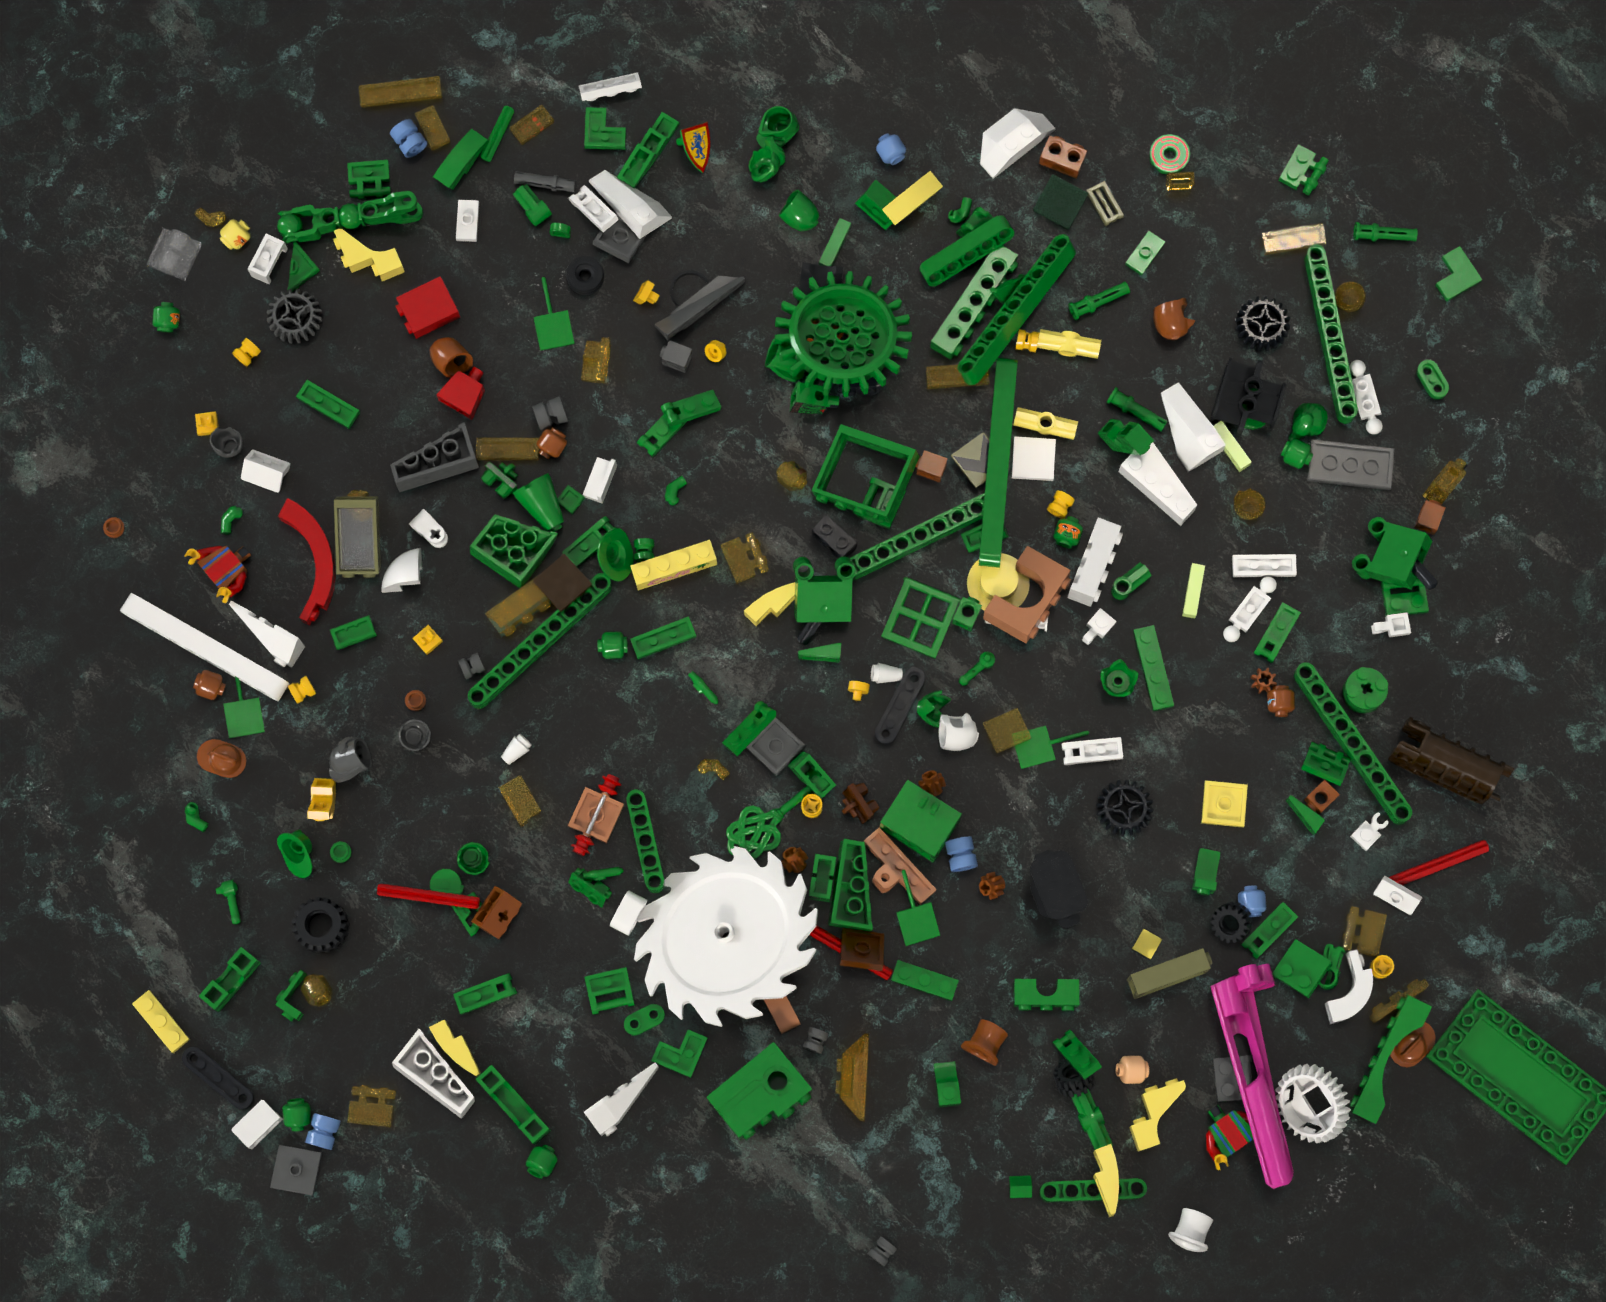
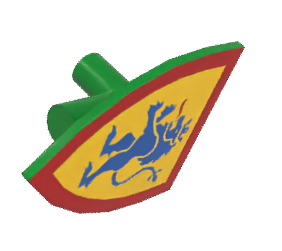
[676,122,710,173]

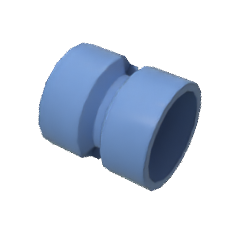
[390,119,427,158]
[945,836,978,872]
[305,1113,341,1150]

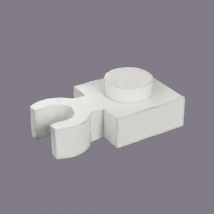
[1350,813,1388,851]

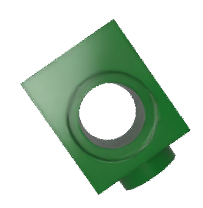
[952,597,982,632]

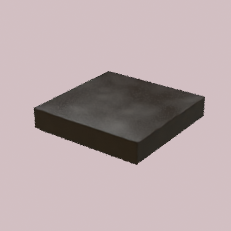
[533,554,592,612]

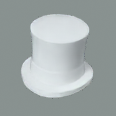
[1168,1208,1213,1252]

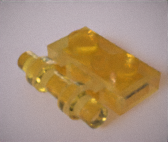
[720,532,769,584]
[1342,907,1387,957]
[347,1085,396,1128]

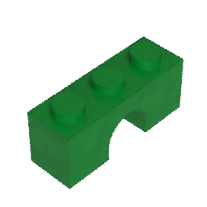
[1097,419,1154,456]
[199,947,261,1012]
[1013,979,1079,1011]

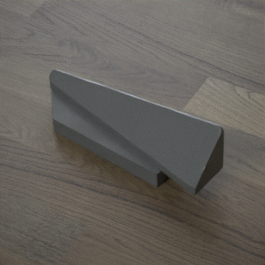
[655,276,745,341]

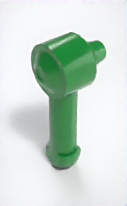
[959,651,995,686]
[216,879,241,924]

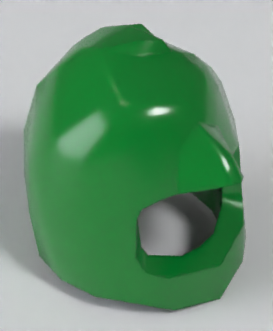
[778,190,819,231]

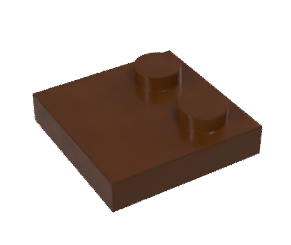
[840,928,884,971]

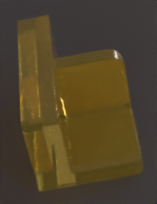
[581,337,611,384]
[498,776,541,827]

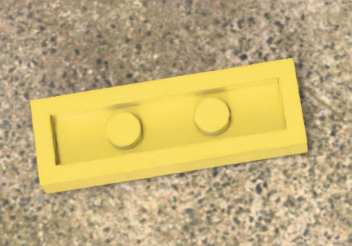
[132,990,190,1053]

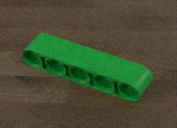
[919,215,1014,286]
[626,789,665,893]
[1039,1178,1147,1202]

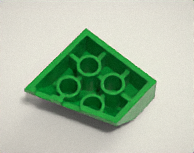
[470,514,558,589]

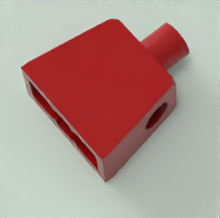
[437,367,485,420]

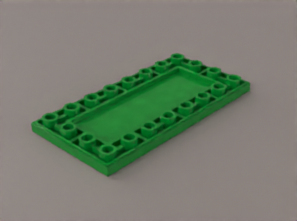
[1426,989,1606,1165]

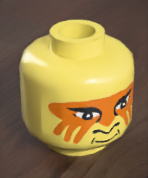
[220,219,251,250]

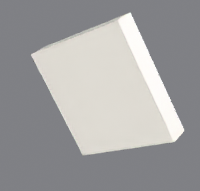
[1012,437,1056,481]

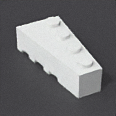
[392,1029,475,1119]

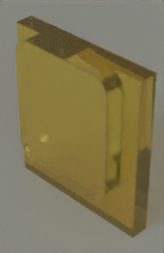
[983,708,1031,753]

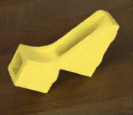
[333,229,405,281]
[1129,1078,1186,1152]

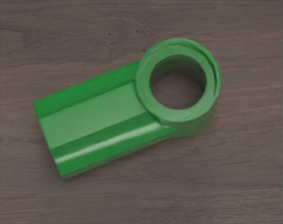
[513,184,552,227]
[1111,562,1152,600]

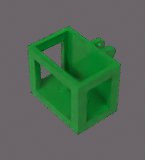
[880,780,962,862]

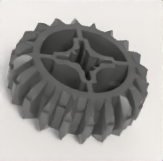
[267,288,322,344]

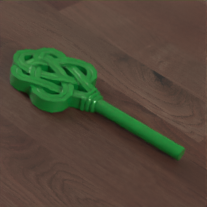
[726,786,813,860]

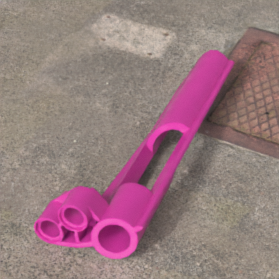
[1210,964,1294,1189]

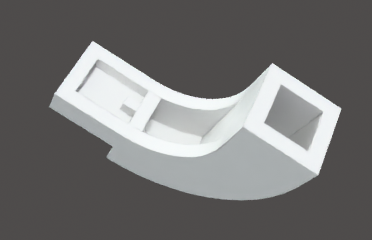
[1325,950,1373,1024]

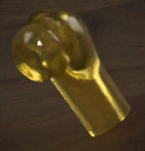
[195,208,226,227]
[698,759,730,780]

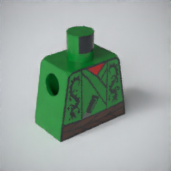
[790,382,839,414]

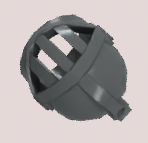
[329,736,372,783]

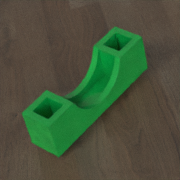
[475,1065,551,1145]

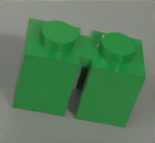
[809,854,837,902]

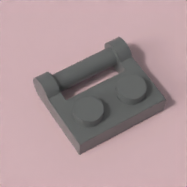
[1212,1055,1252,1102]

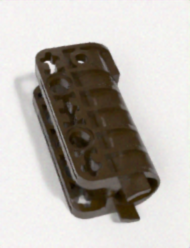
[1388,716,1514,804]

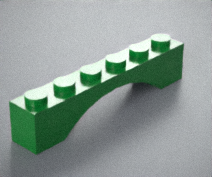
[1349,994,1432,1124]

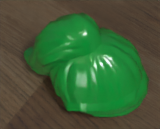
[748,136,785,183]
[1288,403,1328,442]

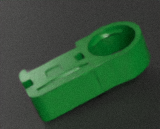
[1319,944,1346,990]

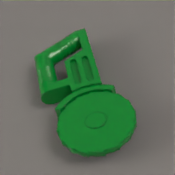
[430,869,482,937]

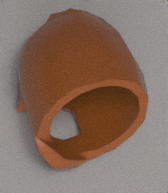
[1153,298,1195,340]
[429,337,473,378]

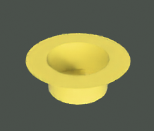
[967,553,1030,610]

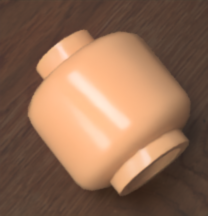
[1115,1056,1149,1084]

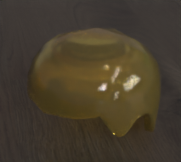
[1335,281,1366,313]
[1234,488,1266,520]

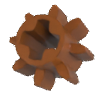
[1251,668,1277,694]
[918,770,946,797]
[781,847,808,873]
[979,872,1005,900]

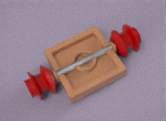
[568,774,624,856]

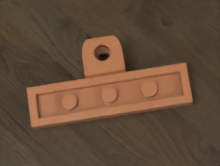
[863,827,936,905]

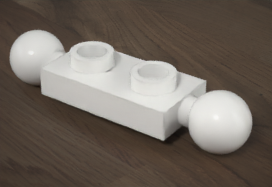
[1349,360,1383,434]
[1223,576,1277,642]

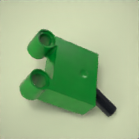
[1352,517,1438,590]
[793,556,856,645]

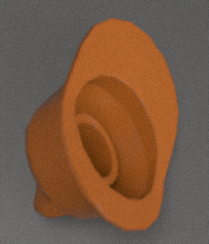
[197,739,246,778]
[1390,1022,1436,1067]

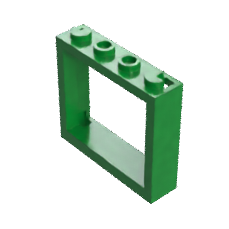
[811,424,920,524]

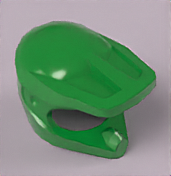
[756,106,799,148]

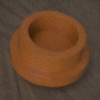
[103,517,125,538]
[405,690,426,711]

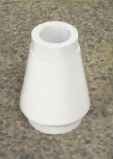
[871,663,903,684]
[501,734,532,765]

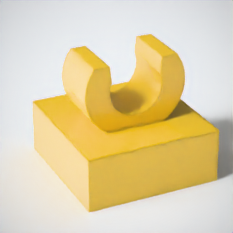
[633,280,660,305]
[195,411,219,436]
[413,625,443,655]

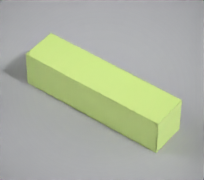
[1214,421,1251,472]
[1182,563,1205,618]

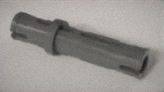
[514,171,577,193]

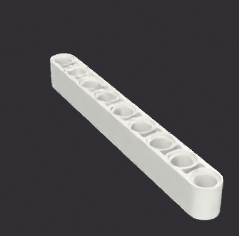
[120,593,289,702]

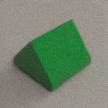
[1009,1176,1032,1198]

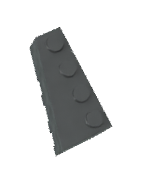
[390,422,479,492]

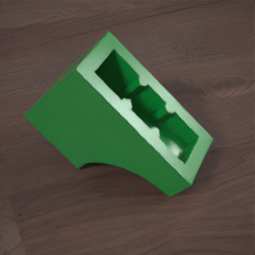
[788,751,836,799]
[933,1061,961,1107]

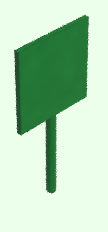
[534,277,575,351]
[223,676,265,739]
[1011,726,1089,769]
[896,870,940,946]

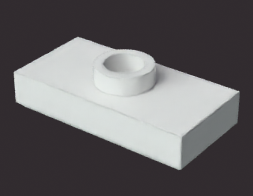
[456,200,479,242]
[1373,876,1422,915]

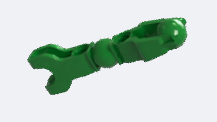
[277,191,423,244]

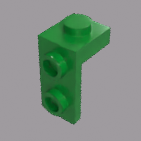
[1192,848,1220,896]
[276,970,307,1022]

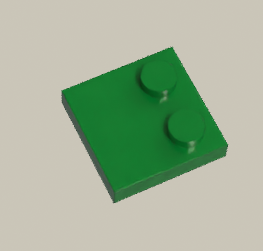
[1272,939,1332,998]

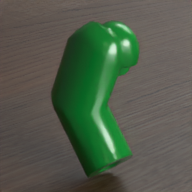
[221,506,243,535]

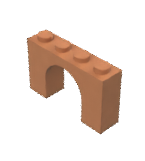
[983,546,1071,644]

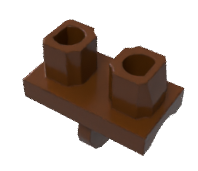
[842,783,879,824]

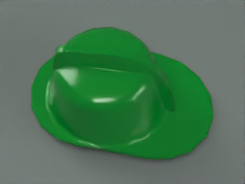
[277,829,313,878]

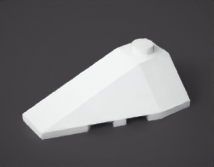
[1161,382,1226,472]
[584,1062,659,1136]

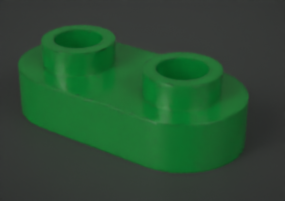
[1417,360,1449,399]
[624,1004,665,1036]

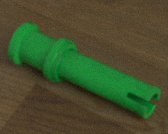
[1353,222,1418,242]
[1068,281,1130,320]
[1106,387,1167,432]

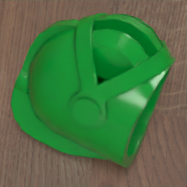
[765,338,805,382]

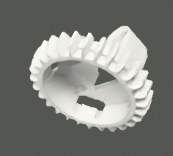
[1275,1064,1351,1143]

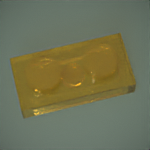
[415,105,450,151]

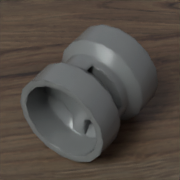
[458,652,485,680]
[802,1027,829,1055]
[867,1236,898,1267]

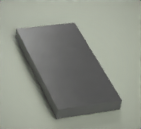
[1307,440,1394,490]

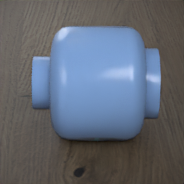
[876,133,906,165]
[1238,886,1267,917]

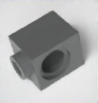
[660,340,693,373]

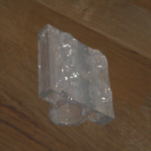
[147,228,202,281]

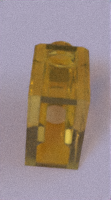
[1422,458,1467,505]

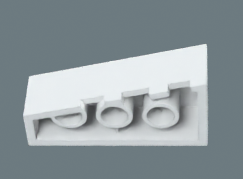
[1118,442,1197,526]
[1068,518,1123,607]

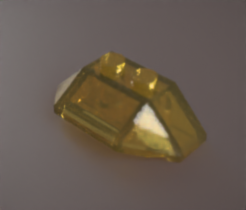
[836,1033,869,1122]

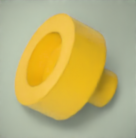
[705,340,726,362]
[848,681,870,701]

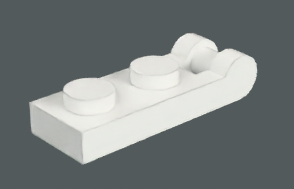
[569,185,619,232]
[1062,737,1123,765]

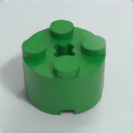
[1342,667,1388,714]

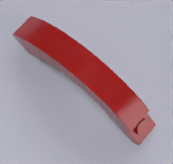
[278,498,336,626]

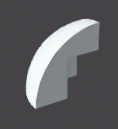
[382,548,422,593]

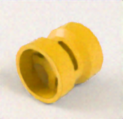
[1016,329,1039,353]
[232,338,261,367]
[1047,490,1075,519]
[288,676,316,704]
[801,794,822,818]
[1369,955,1394,979]

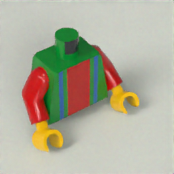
[1206,1105,1253,1170]

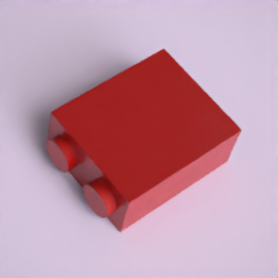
[395,276,460,339]

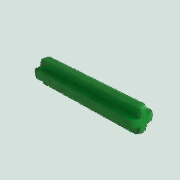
[481,106,514,162]

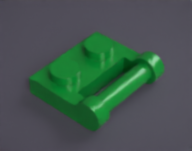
[855,477,906,530]
[1381,578,1429,616]
[585,967,635,1015]

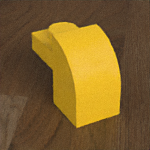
[307,778,336,821]

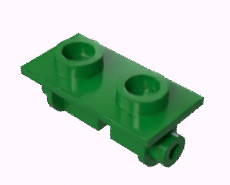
[568,868,612,908]

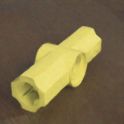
[1037,329,1101,359]
[1013,407,1078,440]

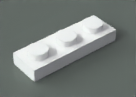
[579,72,642,101]
[1232,554,1297,577]

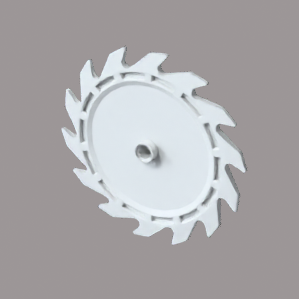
[634,846,818,1027]

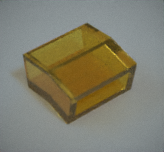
[1166,172,1195,190]

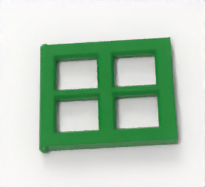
[881,577,961,659]

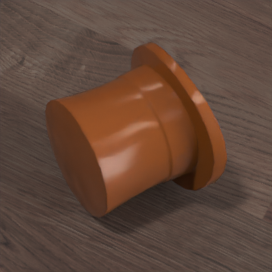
[961,1019,1008,1066]

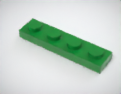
[1133,625,1174,711]

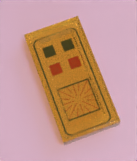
[509,105,554,145]

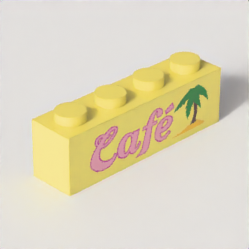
[630,540,717,590]

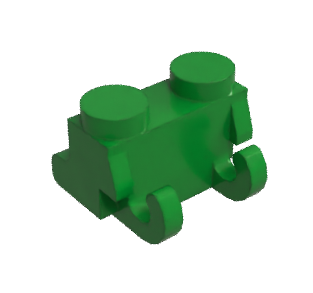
[956,206,994,237]

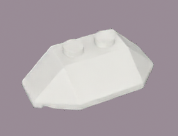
[980,108,1055,179]

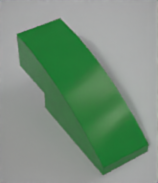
[433,128,489,190]

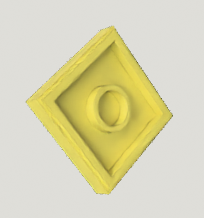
[1201,780,1248,828]

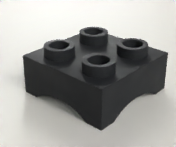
[797,262,843,311]

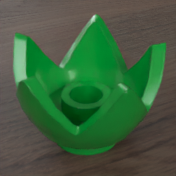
[1101,659,1138,697]
[917,690,951,728]

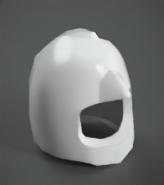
[938,713,979,751]

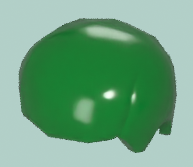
[457,842,490,875]

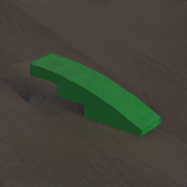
[617,112,680,188]

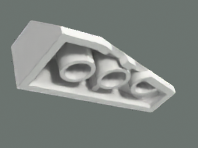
[589,170,672,239]
[229,601,305,668]

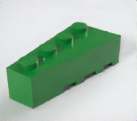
[828,839,873,932]

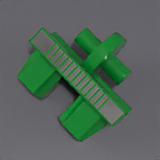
[481,461,518,499]

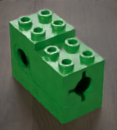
[706,1042,812,1140]

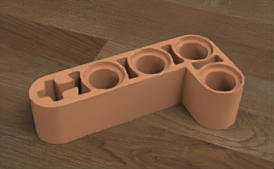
[763,996,801,1034]

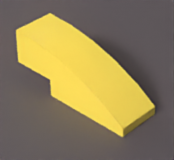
[882,171,943,225]
[744,582,795,626]
[429,1020,481,1077]
[1093,1144,1119,1217]

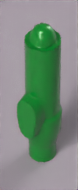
[688,671,718,704]
[582,867,624,881]

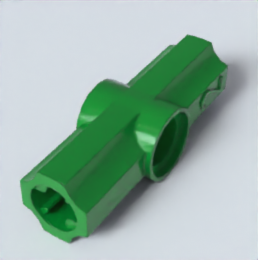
[1071,1089,1113,1150]

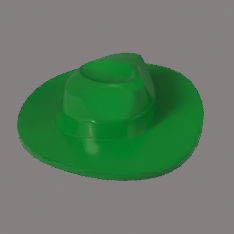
[597,528,634,581]

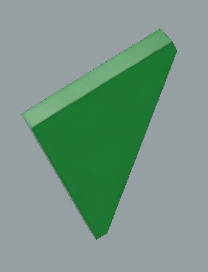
[287,241,320,291]
[990,274,1026,305]

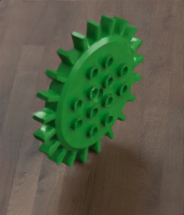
[774,271,912,397]

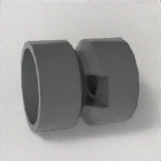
[532,396,568,431]

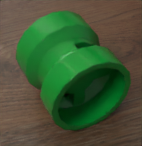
[634,538,655,563]

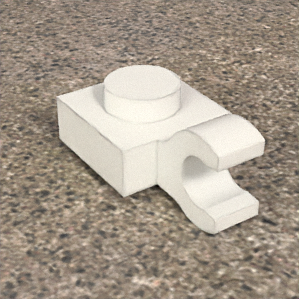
[1082,608,1116,645]
[1371,613,1411,637]

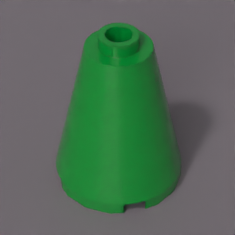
[513,473,564,532]

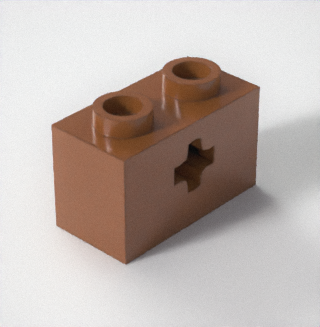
[471,886,522,939]

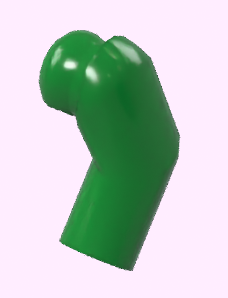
[948,197,972,223]
[665,475,687,506]
[185,802,209,832]

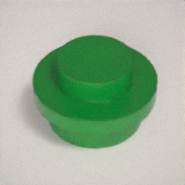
[330,841,352,863]

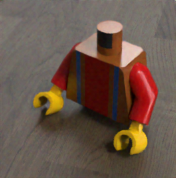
[184,546,251,603]

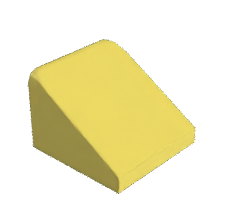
[1132,929,1162,960]

